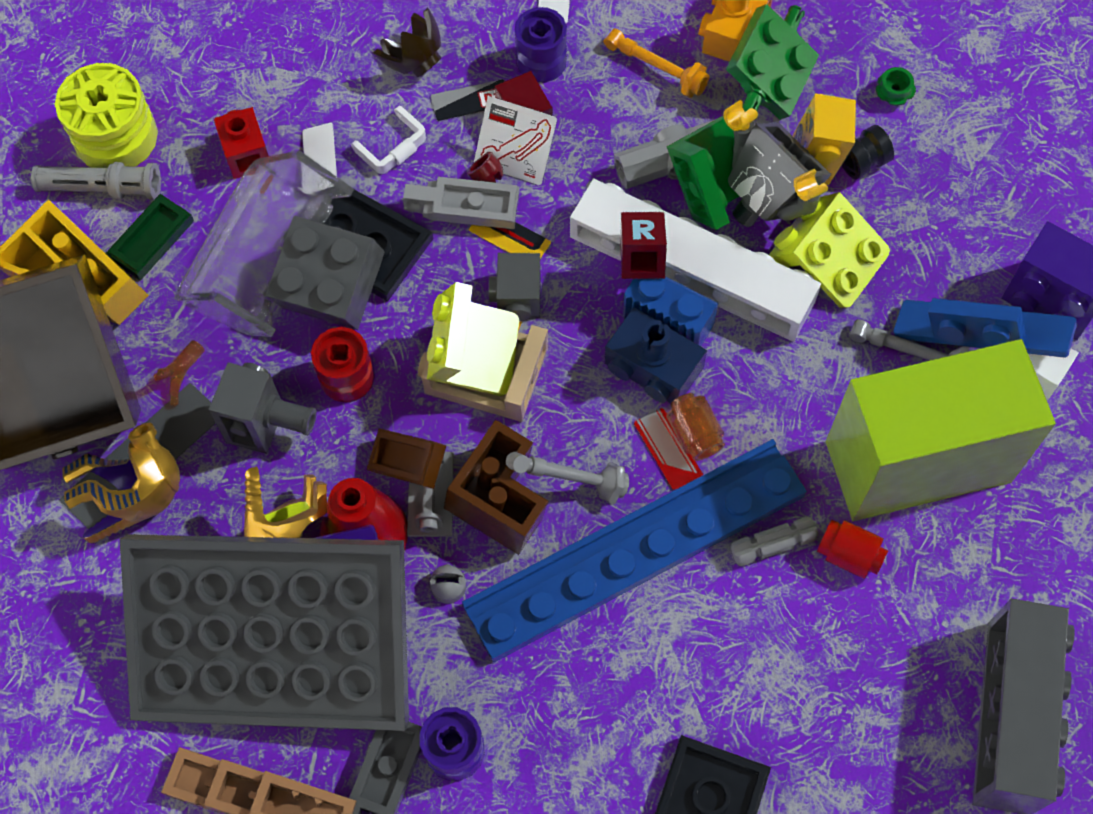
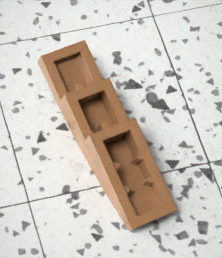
[161,747,357,814]

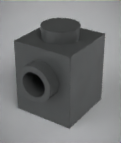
[489,253,541,321]

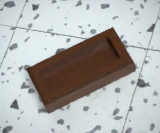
[367,428,446,489]

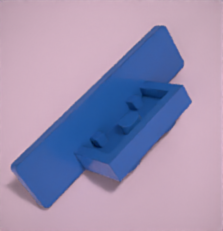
[893,298,1077,358]

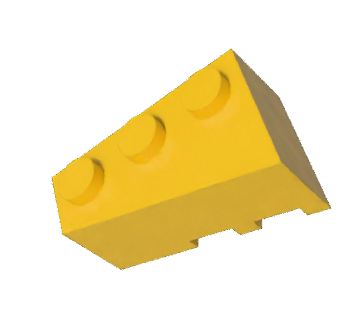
[0,199,149,325]

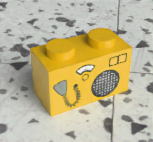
[792,93,856,185]

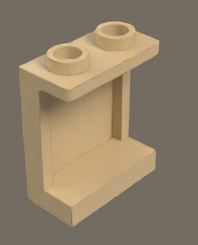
[418,325,548,422]

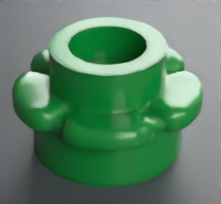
[876,67,916,106]

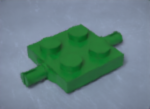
[726,4,819,120]

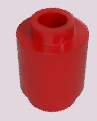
[816,519,888,579]

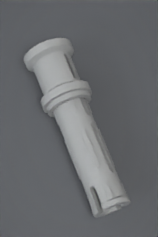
[31,162,161,200]

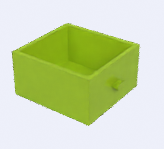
[825,339,1056,522]

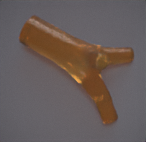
[153,340,205,406]

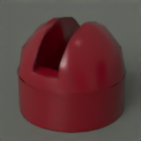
[467,152,503,183]

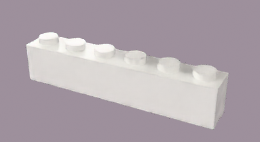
[570,178,821,342]

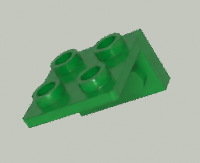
[666,116,739,230]

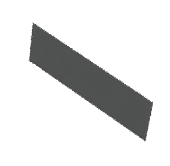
[59,383,216,529]

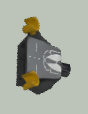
[723,100,831,227]

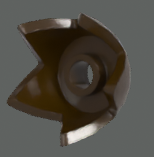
[372,7,441,77]

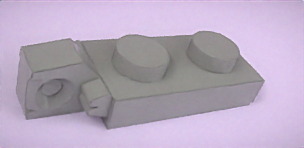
[403,177,519,229]

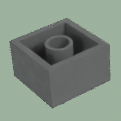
[266,216,385,330]

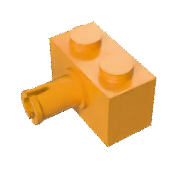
[698,0,773,62]

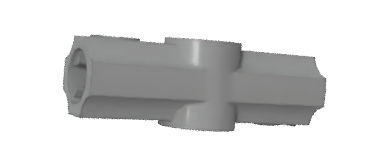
[614,119,716,189]

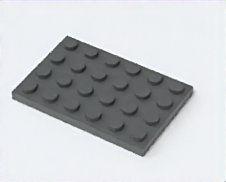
[120,534,409,731]

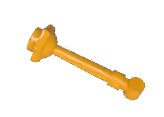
[603,28,710,98]

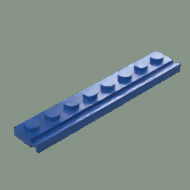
[462,439,807,663]

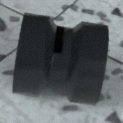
[841,125,894,179]

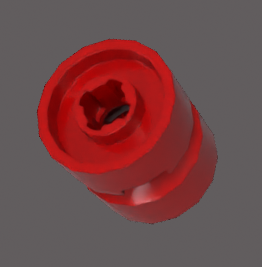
[311,327,375,403]

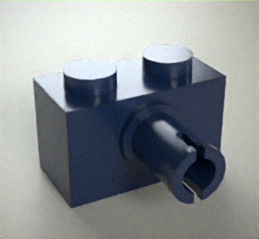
[605,307,707,407]

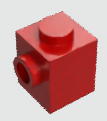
[213,107,272,179]

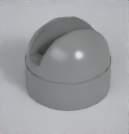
[429,564,466,604]

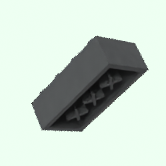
[972,598,1075,814]

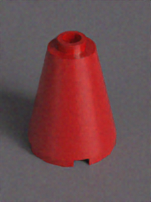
[320,478,408,551]

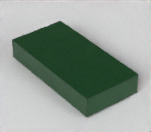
[106,194,194,281]

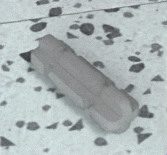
[730,516,818,566]

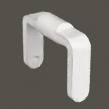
[351,105,426,174]

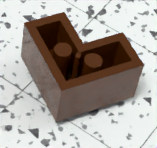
[443,419,549,555]

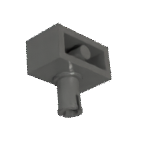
[209,362,317,454]

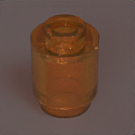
[666,393,725,461]

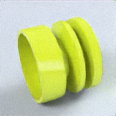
[54,63,158,168]

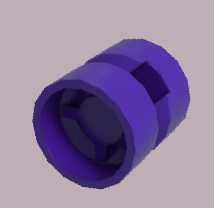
[515,7,567,83]
[420,707,485,781]

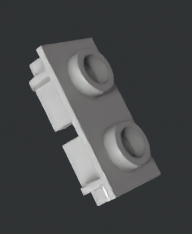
[407,452,454,537]

